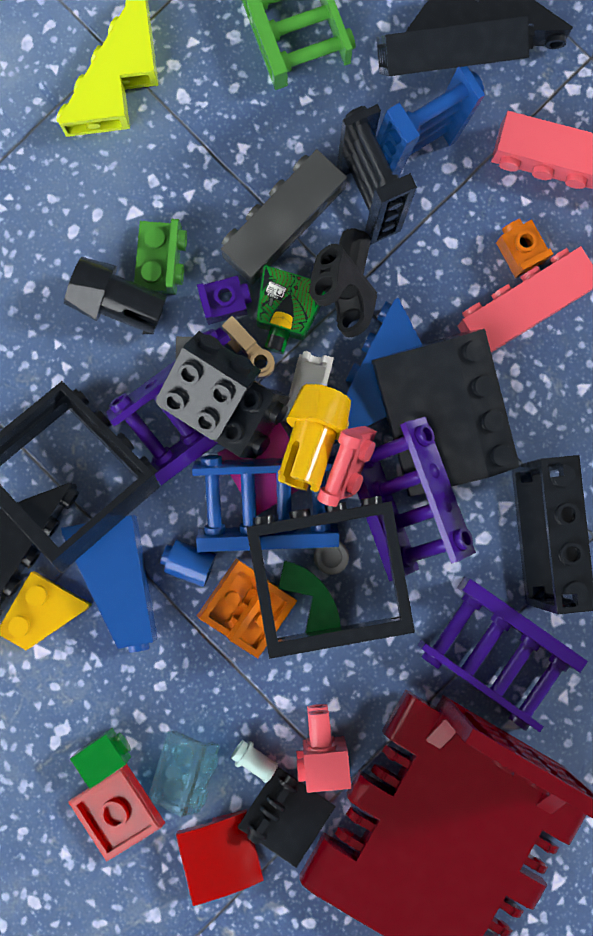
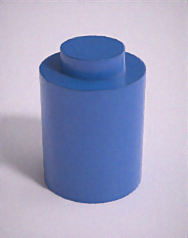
[160,540,216,587]

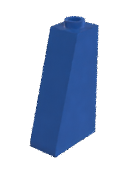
[61,515,158,653]

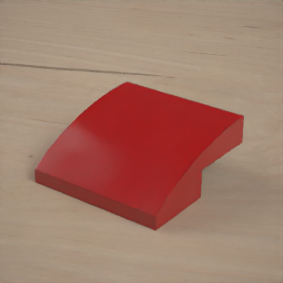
[176,809,264,906]

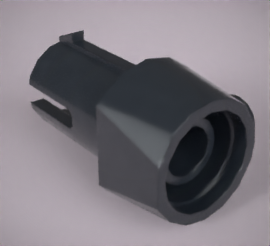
[64,257,167,334]

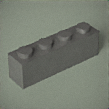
[221,149,347,285]

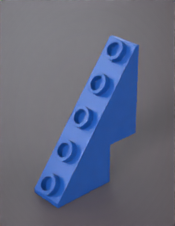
[334,298,422,445]

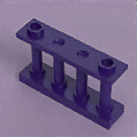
[106,327,259,486]
[357,417,476,582]
[418,577,588,732]

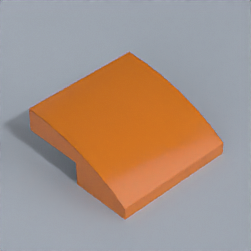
[197,558,297,659]

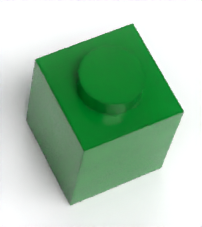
[70,728,131,789]

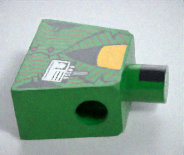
[257,265,327,354]

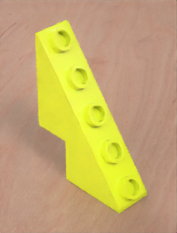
[56,0,159,137]

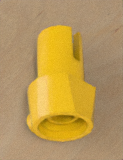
[278,384,351,492]

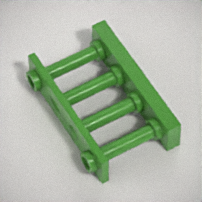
[241,0,356,90]

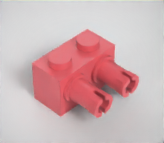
[296,704,351,793]

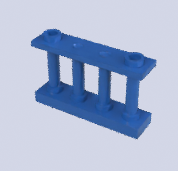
[376,66,485,176]
[192,455,339,552]

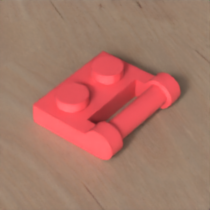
[317,426,377,507]

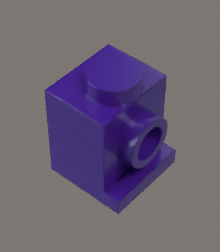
[197,275,252,325]

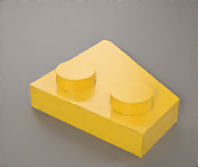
[0,571,92,650]

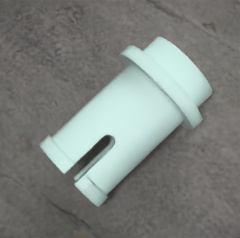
[231,740,278,783]

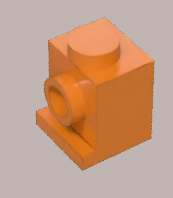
[496,219,553,278]

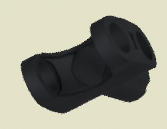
[310,228,377,338]

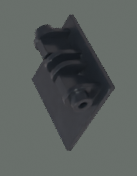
[238,767,336,868]

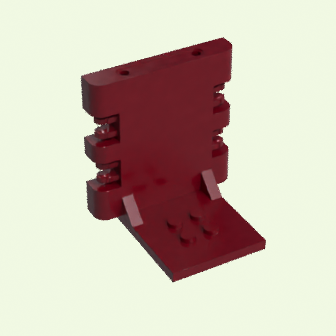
[300,689,593,936]

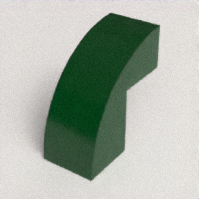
[278,560,341,633]

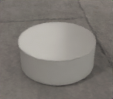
[314,542,349,575]

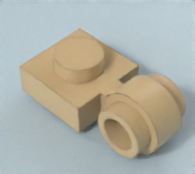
[222,316,275,379]

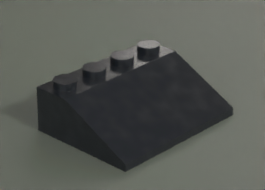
[371,329,520,496]

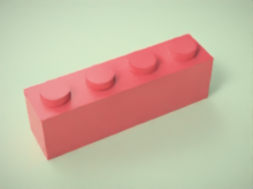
[491,111,593,189]
[457,246,593,353]

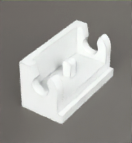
[282,351,334,422]

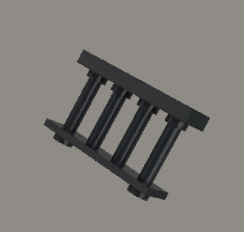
[337,104,417,245]

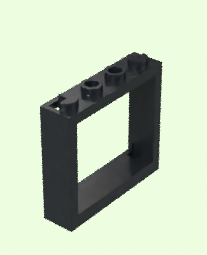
[376,16,535,76]
[0,381,160,573]
[512,455,593,614]
[246,496,415,659]

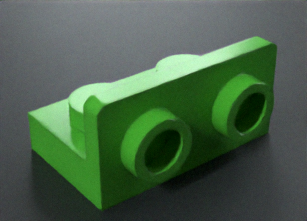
[134,218,187,295]

